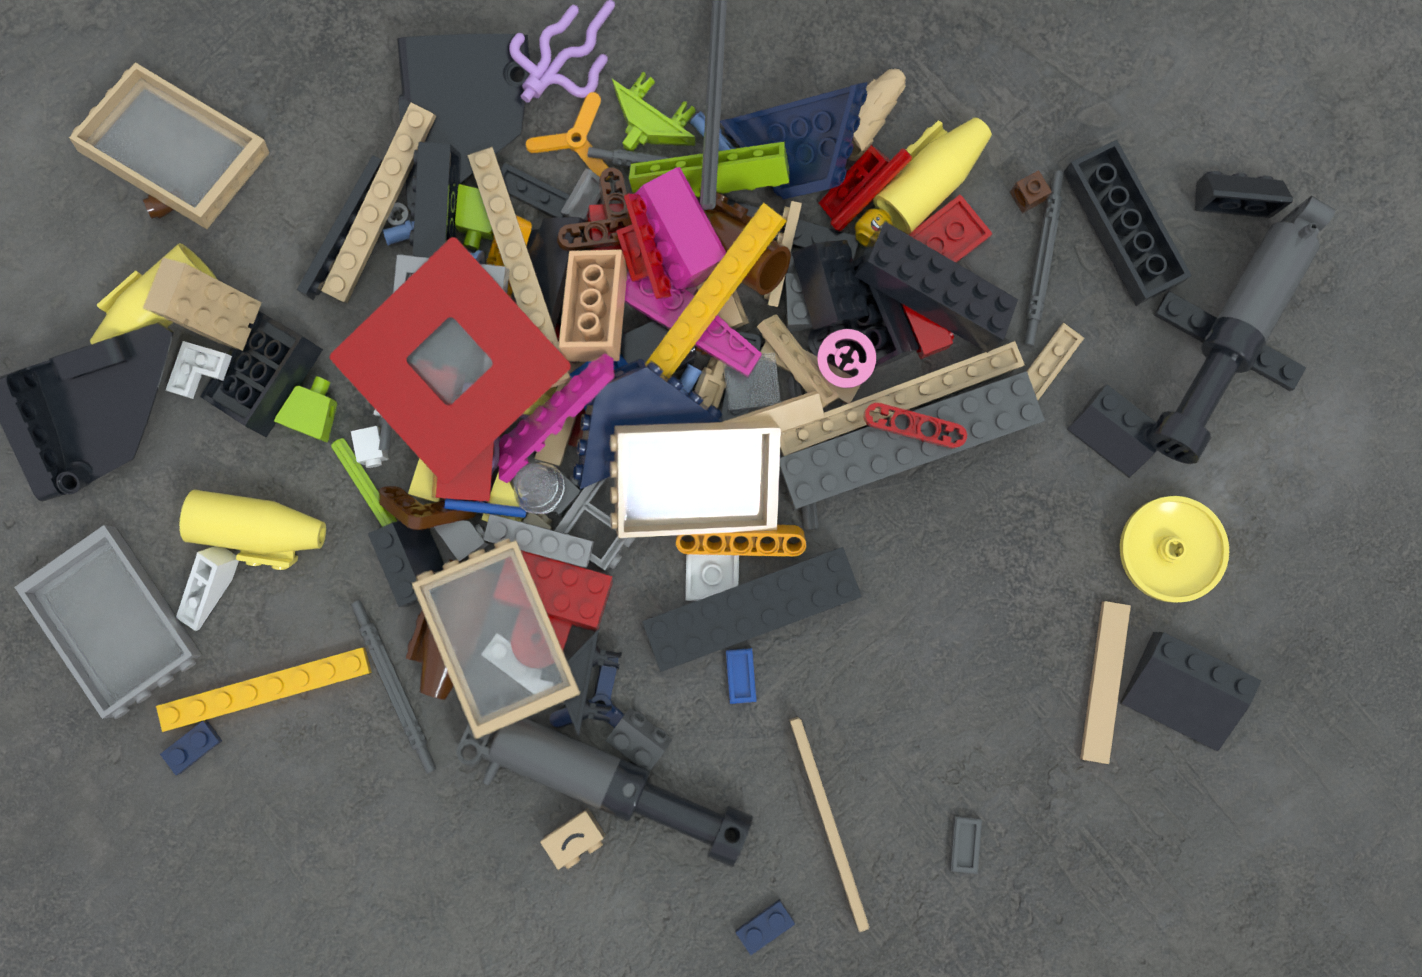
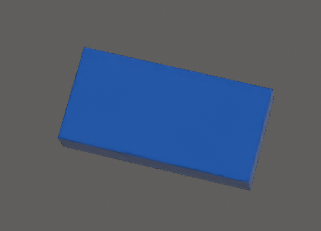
[726,648,756,704]

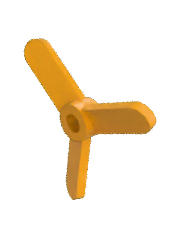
[526,92,611,181]

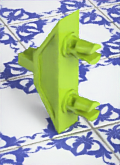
[612,72,696,152]

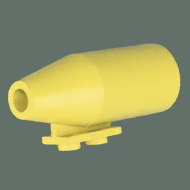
[873,118,992,235]
[90,243,217,344]
[180,490,326,570]

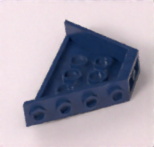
[720,82,868,199]
[573,358,724,489]

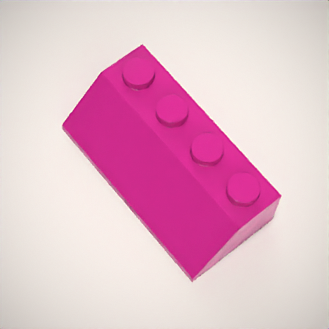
[635,167,726,290]

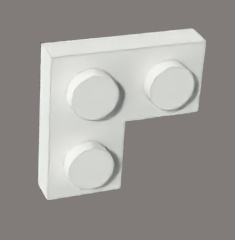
[166,341,232,399]

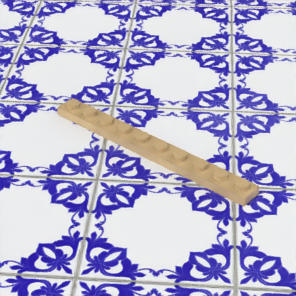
[468,147,571,388]
[780,341,1025,457]

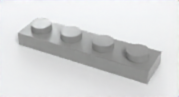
[483,514,594,568]

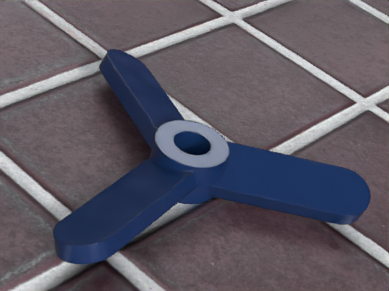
[550,658,624,728]

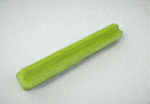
[331,438,397,527]

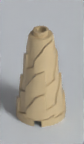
[847,69,906,161]

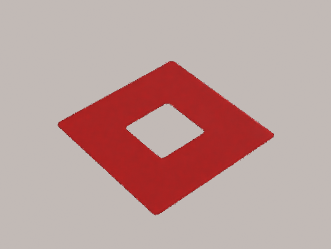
[330,238,571,484]

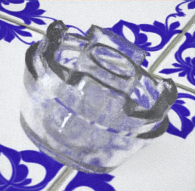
[514,463,565,514]

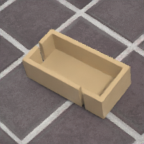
[143,257,261,351]

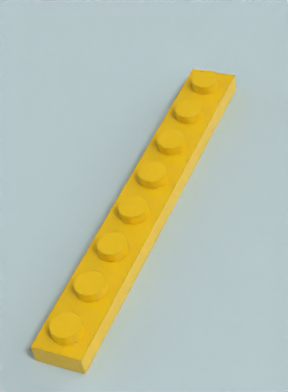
[646,203,787,378]
[156,647,372,732]

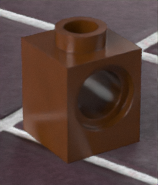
[1010,170,1052,214]

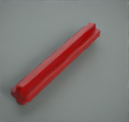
[831,148,912,232]

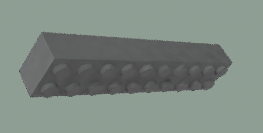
[779,371,1045,510]

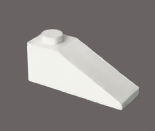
[176,546,239,631]

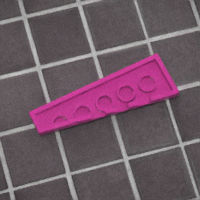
[625,268,762,378]
[498,353,614,483]

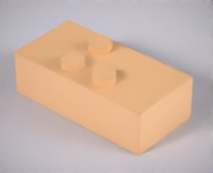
[559,250,628,362]

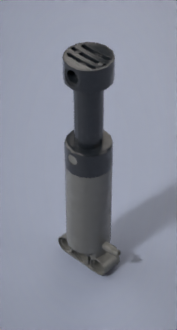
[1148,196,1336,464]
[456,689,753,867]

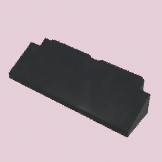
[511,217,586,329]

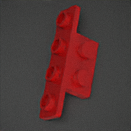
[616,193,671,299]

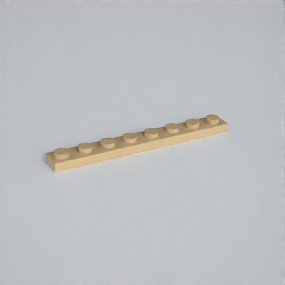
[321,103,436,303]

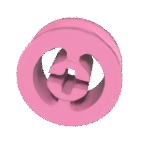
[818,329,876,388]

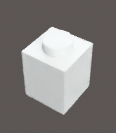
[351,426,389,468]

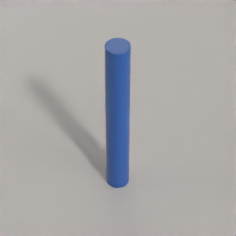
[444,498,526,518]

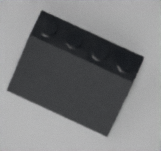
[200,311,323,438]
[1120,632,1262,751]

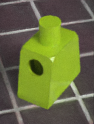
[455,184,494,250]
[274,376,337,443]

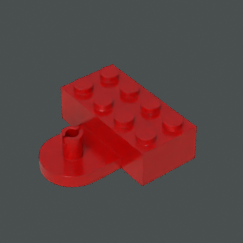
[493,550,613,669]

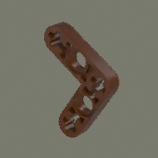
[557,168,632,251]
[379,486,477,530]

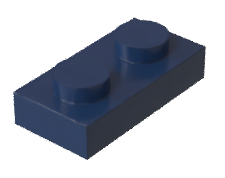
[160,720,222,775]
[735,899,795,955]

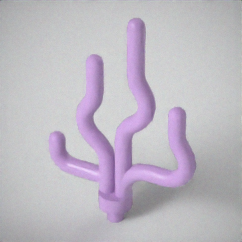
[509,0,615,103]

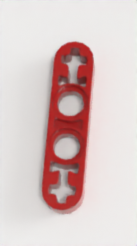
[863,402,967,449]

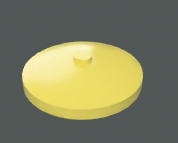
[1120,496,1229,603]

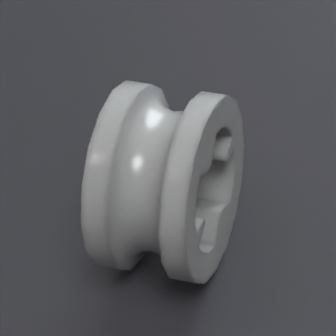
[387,203,411,227]

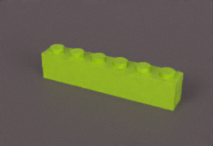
[629,142,789,197]

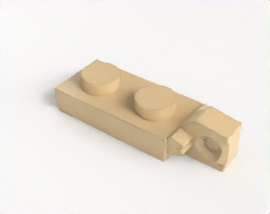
[694,357,726,408]

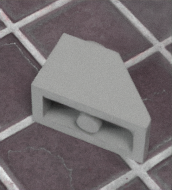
[434,520,489,563]

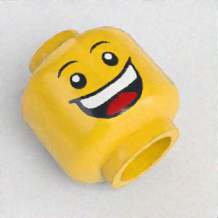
[855,209,893,247]

